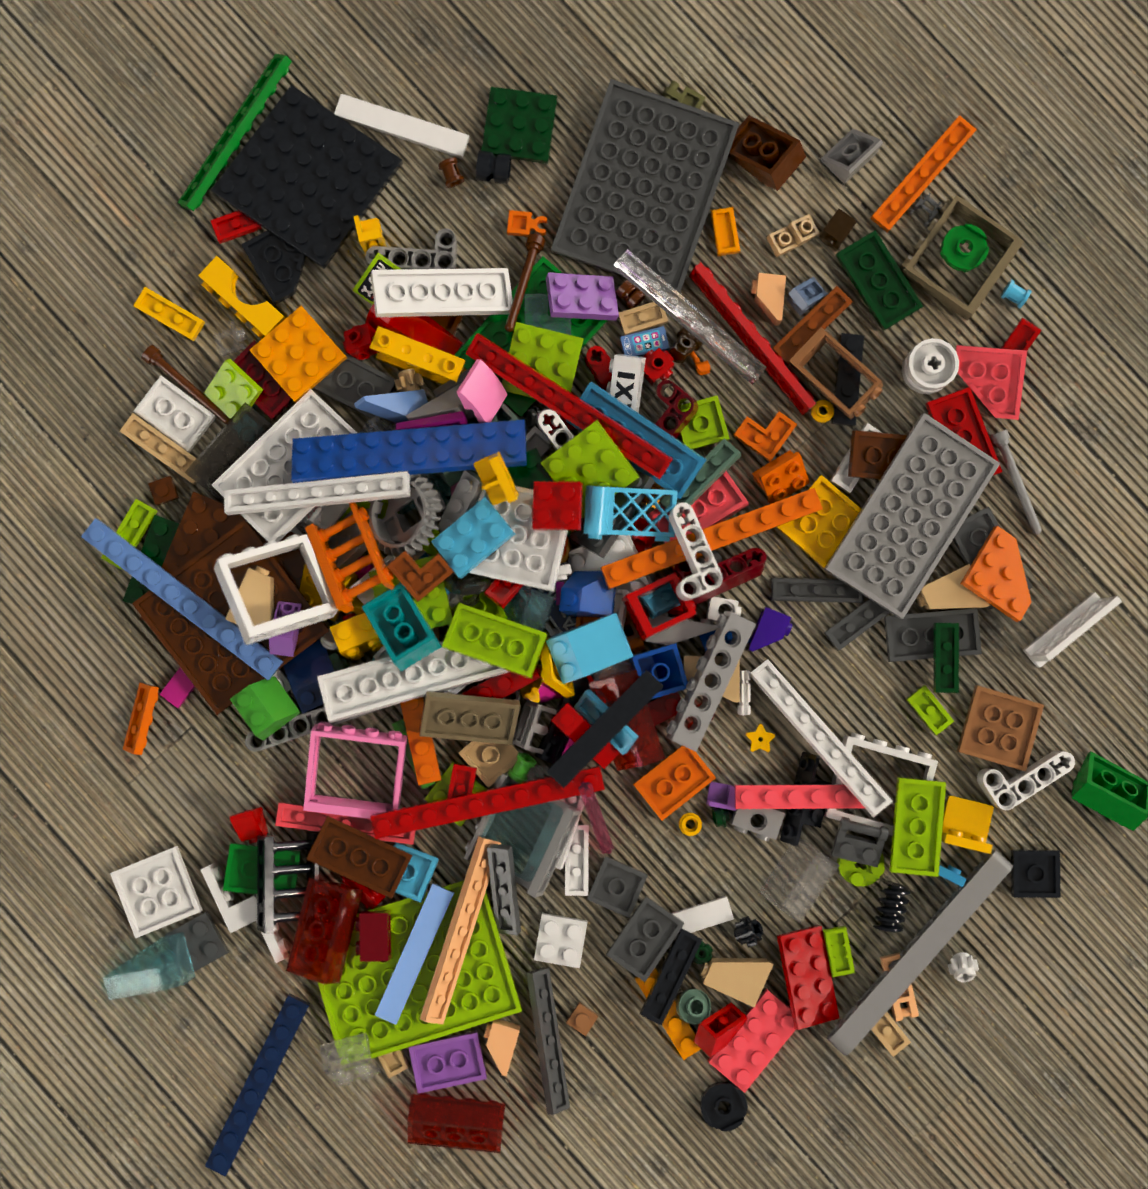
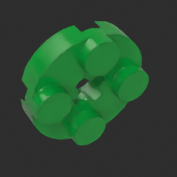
[940,224,989,272]

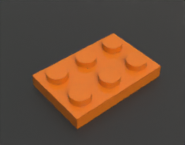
[633,745,716,821]

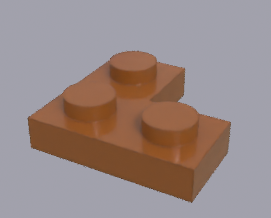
[387,550,454,602]

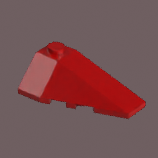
[365,303,463,355]

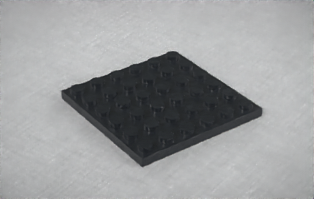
[211,85,403,269]

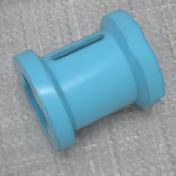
[1001,279,1032,308]

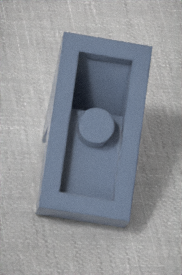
[787,277,828,316]

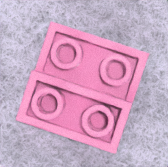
[457,359,508,423]

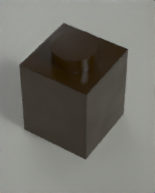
[819,209,857,250]

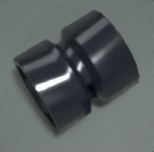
[476,150,512,185]

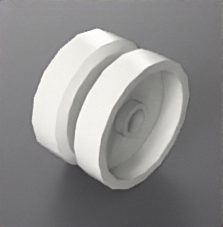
[902,338,959,395]

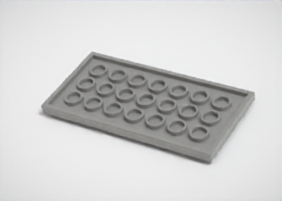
[824,413,1000,619]

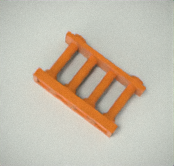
[305,503,395,614]

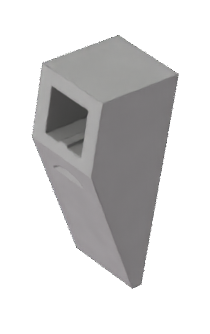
[645,612,717,646]

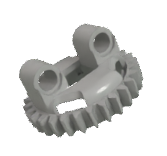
[366,474,447,557]

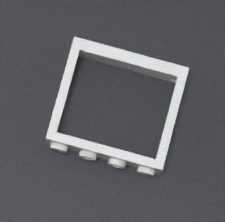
[214,534,339,645]
[824,733,938,836]

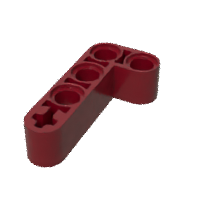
[655,380,698,438]
[673,548,767,604]

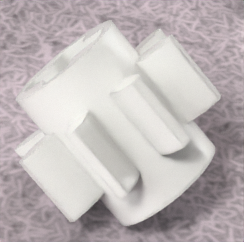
[948,952,979,982]

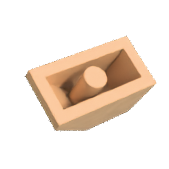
[751,273,786,326]
[484,1019,521,1077]

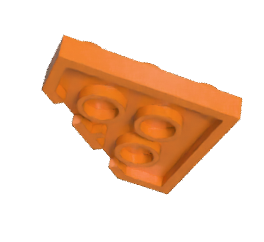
[960,526,1031,622]

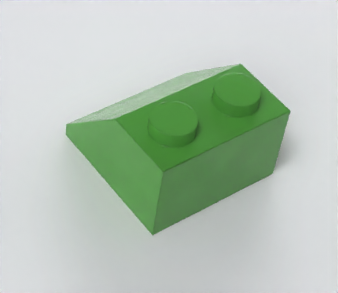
[230,676,301,741]

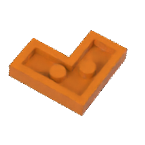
[733,411,797,462]

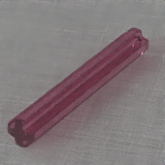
[578,782,614,854]

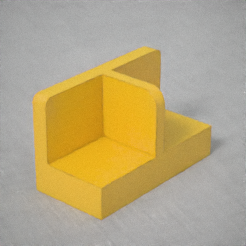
[353,215,387,255]
[474,452,519,505]

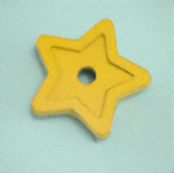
[746,723,775,753]

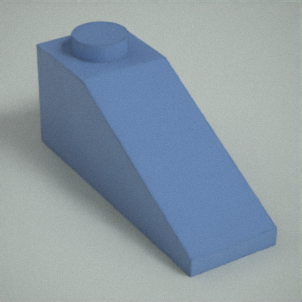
[354,389,428,423]

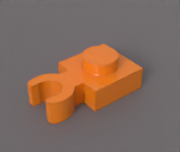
[507,210,547,237]

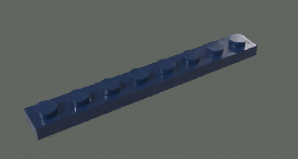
[205,994,310,1177]

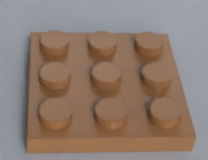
[957,685,1044,772]

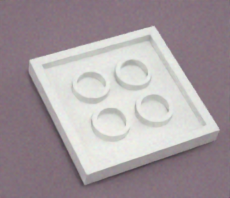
[110,846,203,939]

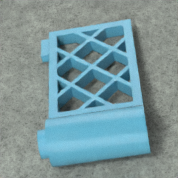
[584,486,677,542]

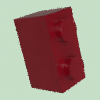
[355,910,391,962]

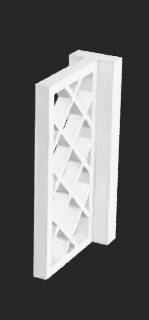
[1023,592,1122,668]

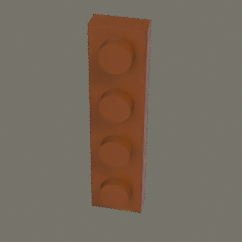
[772,286,853,366]

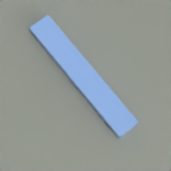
[375,883,454,1025]

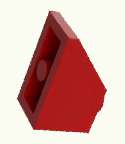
[229,807,269,844]
[694,1002,748,1057]

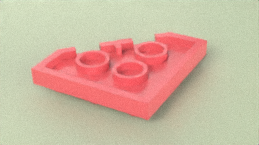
[956,345,1027,420]

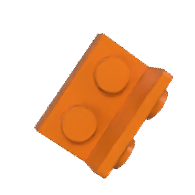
[752,450,810,504]

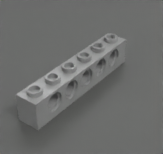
[666,611,756,752]

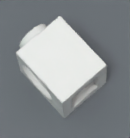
[706,597,742,622]

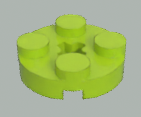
[837,854,885,886]

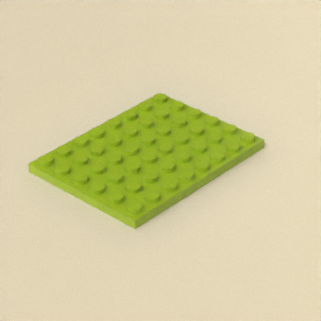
[303,880,522,1068]

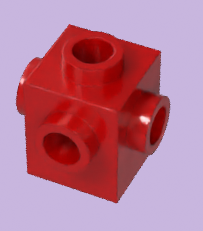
[343,323,380,360]
[643,348,674,387]

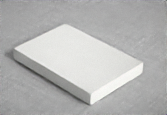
[134,375,216,453]

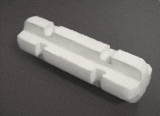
[737,670,751,715]

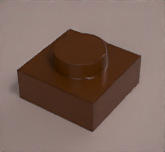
[148,476,179,506]

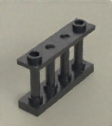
[257,832,322,933]

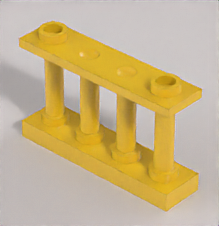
[370,326,466,385]

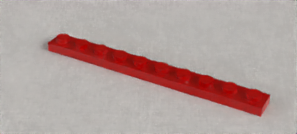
[465,334,673,479]
[370,766,605,839]

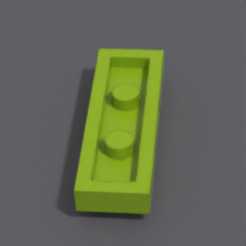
[101,499,158,570]

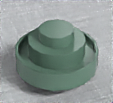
[676,988,711,1025]

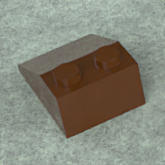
[728,115,806,191]

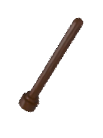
[505,234,545,332]
[141,345,232,424]

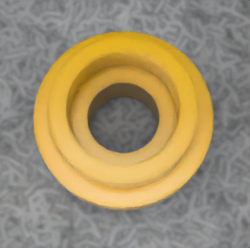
[811,400,834,423]
[679,813,702,836]

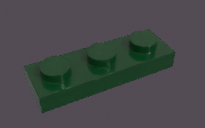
[933,623,959,693]

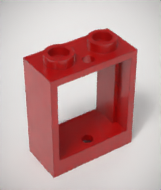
[622,572,696,641]

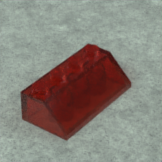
[588,668,665,771]
[286,878,363,984]
[408,1093,505,1153]

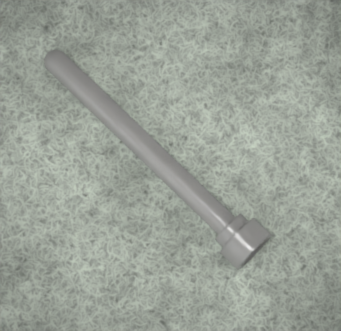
[990,429,1042,535]

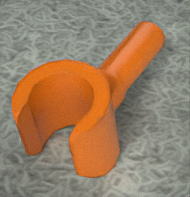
[690,351,711,375]

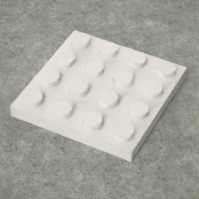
[469,486,568,592]

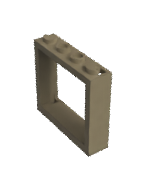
[901,195,1024,320]

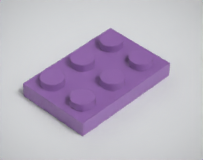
[546,272,619,321]
[409,1030,487,1094]

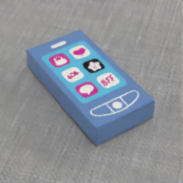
[620,326,669,357]

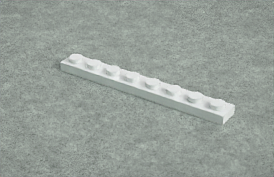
[224,471,410,515]
[750,659,893,818]

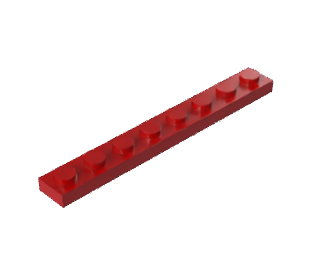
[689,262,816,415]

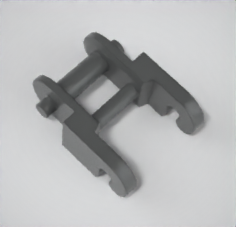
[909,193,942,227]

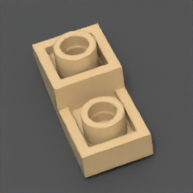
[766,214,820,257]

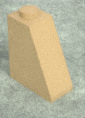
[916,564,990,610]
[225,566,274,639]
[681,656,740,703]
[700,958,774,1007]

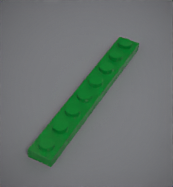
[177,54,292,211]

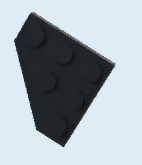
[241,230,306,305]

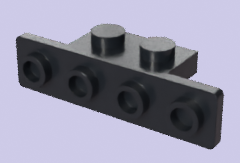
[780,752,832,846]

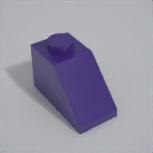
[746,607,793,652]

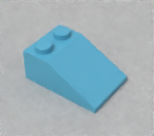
[546,613,633,684]

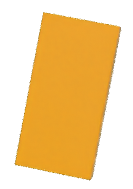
[710,207,740,256]

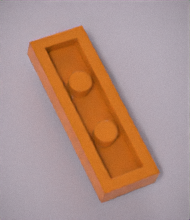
[122,682,159,755]

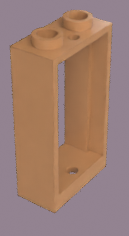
[789,327,883,420]

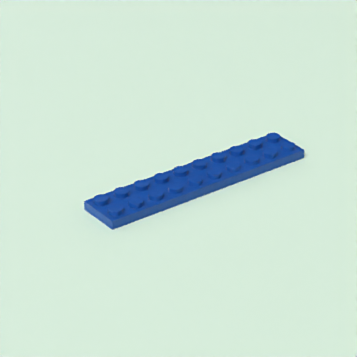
[291,420,527,483]

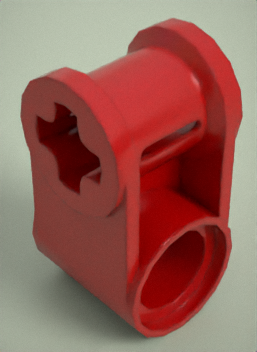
[585,346,612,391]

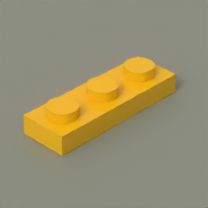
[133,287,206,342]

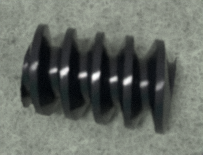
[873,881,911,933]

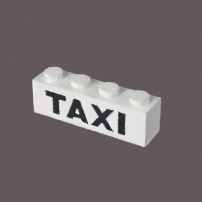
[606,354,646,413]

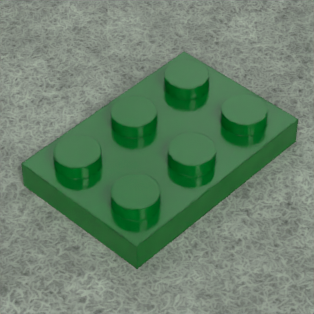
[223,843,301,894]

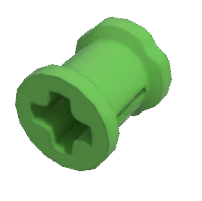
[507,752,537,783]

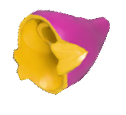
[520,664,563,703]

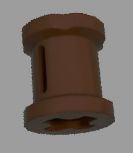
[438,158,465,188]

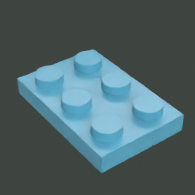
[431,497,516,579]

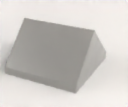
[821,129,883,184]

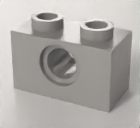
[730,809,785,842]

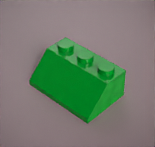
[1071,751,1148,831]

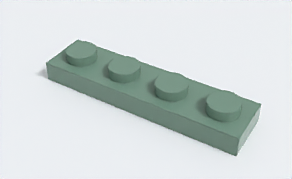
[660,438,741,518]

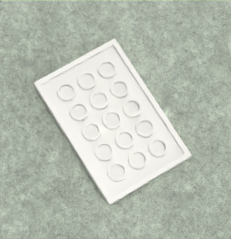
[212,389,357,542]

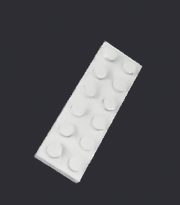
[371,268,513,317]

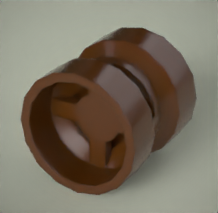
[616,278,647,309]

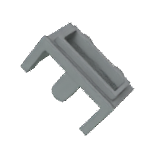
[513,700,557,754]

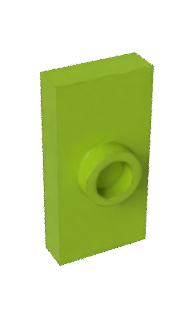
[823,925,855,977]

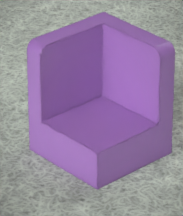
[706,782,736,811]

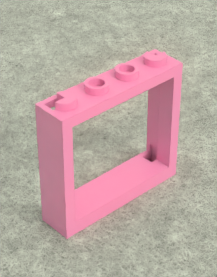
[303,722,408,819]

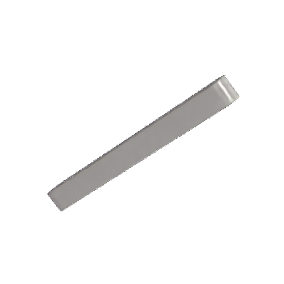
[827,849,1013,1056]

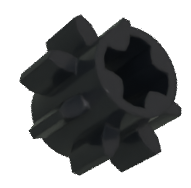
[734,916,763,948]

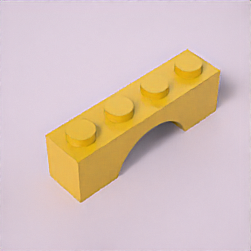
[198,256,286,339]

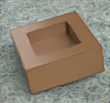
[566,1002,598,1036]

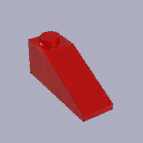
[551,703,620,769]

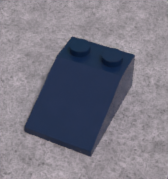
[283,638,338,714]

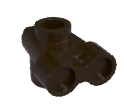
[669,326,704,363]

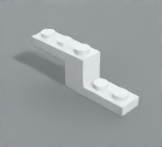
[201,863,289,963]

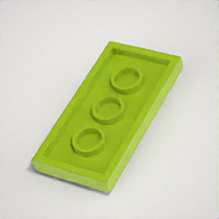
[442,603,547,679]
[890,777,946,877]

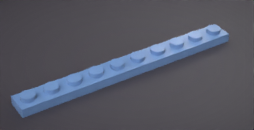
[81,518,284,680]

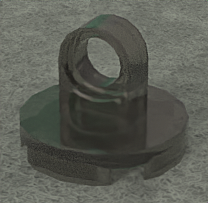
[444,572,491,607]

